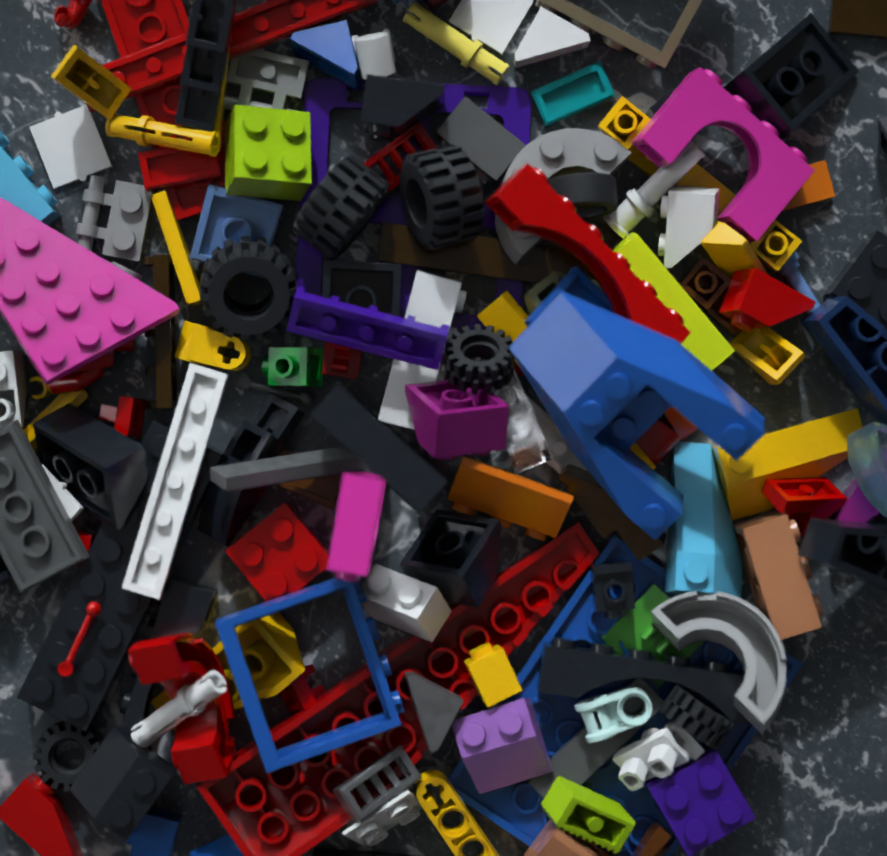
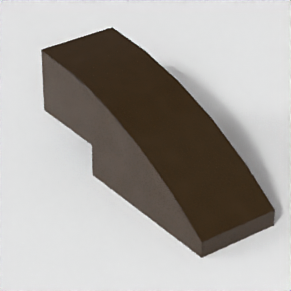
[558,464,667,561]

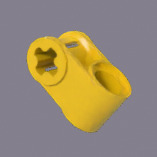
[174,321,252,371]

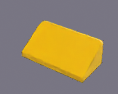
[701,222,769,280]

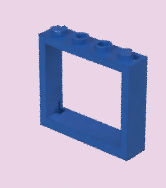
[215,578,405,773]

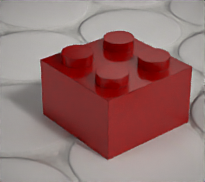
[225,501,330,602]

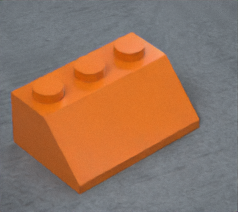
[447,455,574,541]

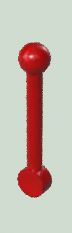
[58,601,101,677]

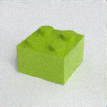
[225,104,312,201]

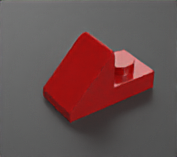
[761,477,847,536]

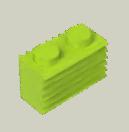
[541,776,635,854]

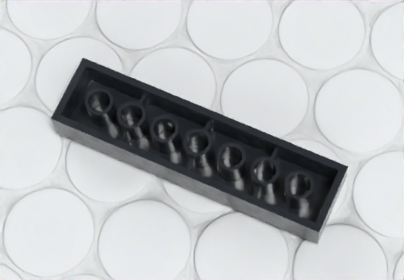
[17,420,224,731]

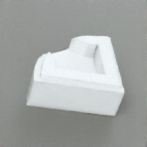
[664,720,705,760]

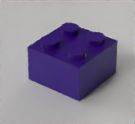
[645,745,756,856]

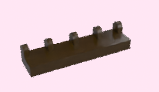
[143,254,178,409]

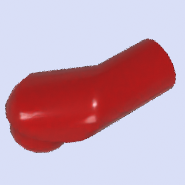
[54,0,92,30]

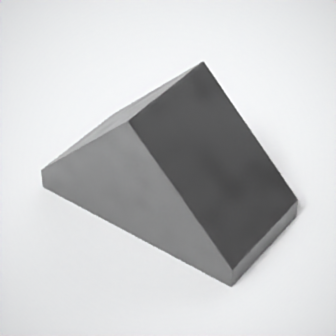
[404,671,464,753]

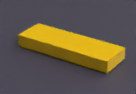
[151,191,203,306]

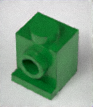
[261,347,323,387]

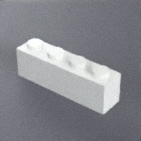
[378,269,467,430]

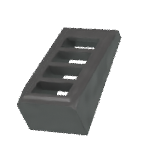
[333,745,422,823]

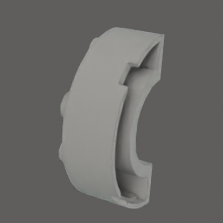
[494,128,631,265]
[651,591,786,734]

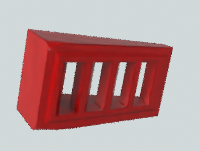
[363,122,438,193]

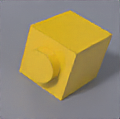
[463,642,522,708]

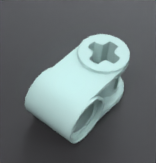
[574,685,652,743]

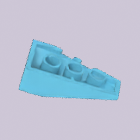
[665,441,743,598]

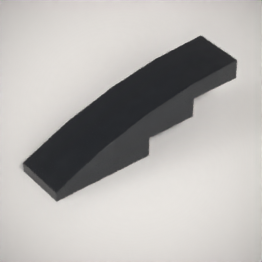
[174,0,237,132]

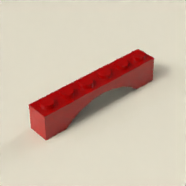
[485,163,691,344]

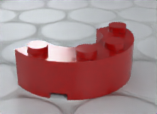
[128,632,235,784]

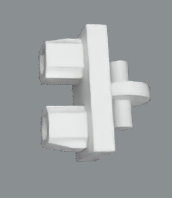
[612,727,691,791]

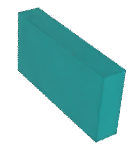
[530,61,616,128]

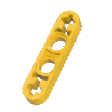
[415,770,499,856]

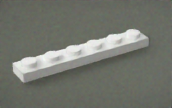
[122,363,229,599]

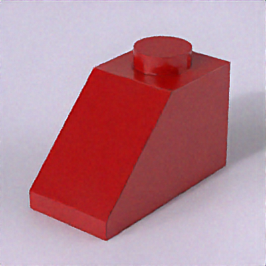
[719,268,815,331]

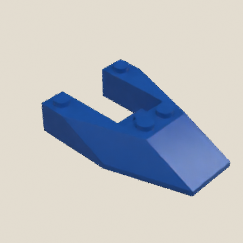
[509,291,765,540]

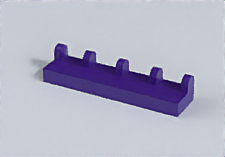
[286,286,450,370]

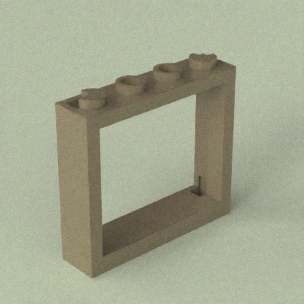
[535,0,702,70]

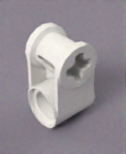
[352,28,396,79]

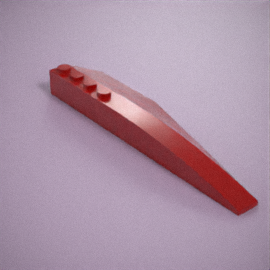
[197,522,600,856]

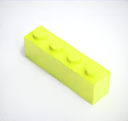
[612,232,735,371]

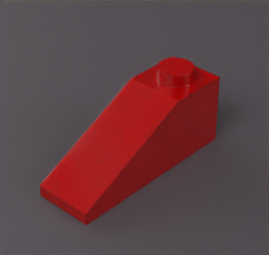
[0,772,84,856]

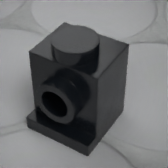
[590,560,635,619]

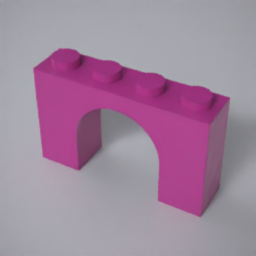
[632,67,815,243]
[327,471,387,582]

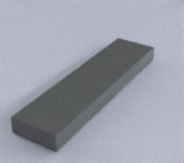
[210,446,368,492]
[528,677,664,798]

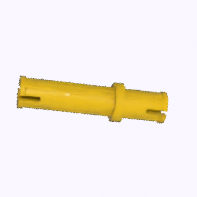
[105,113,221,157]

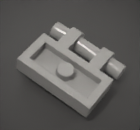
[224,49,310,111]
[76,175,155,263]

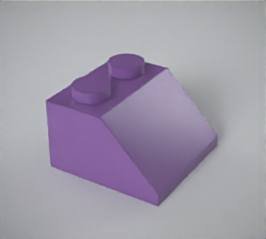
[452,697,553,794]

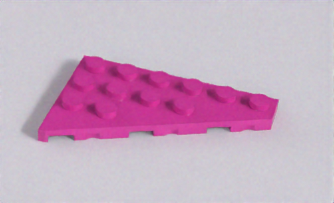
[0,197,179,386]

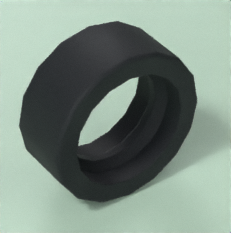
[549,172,618,219]

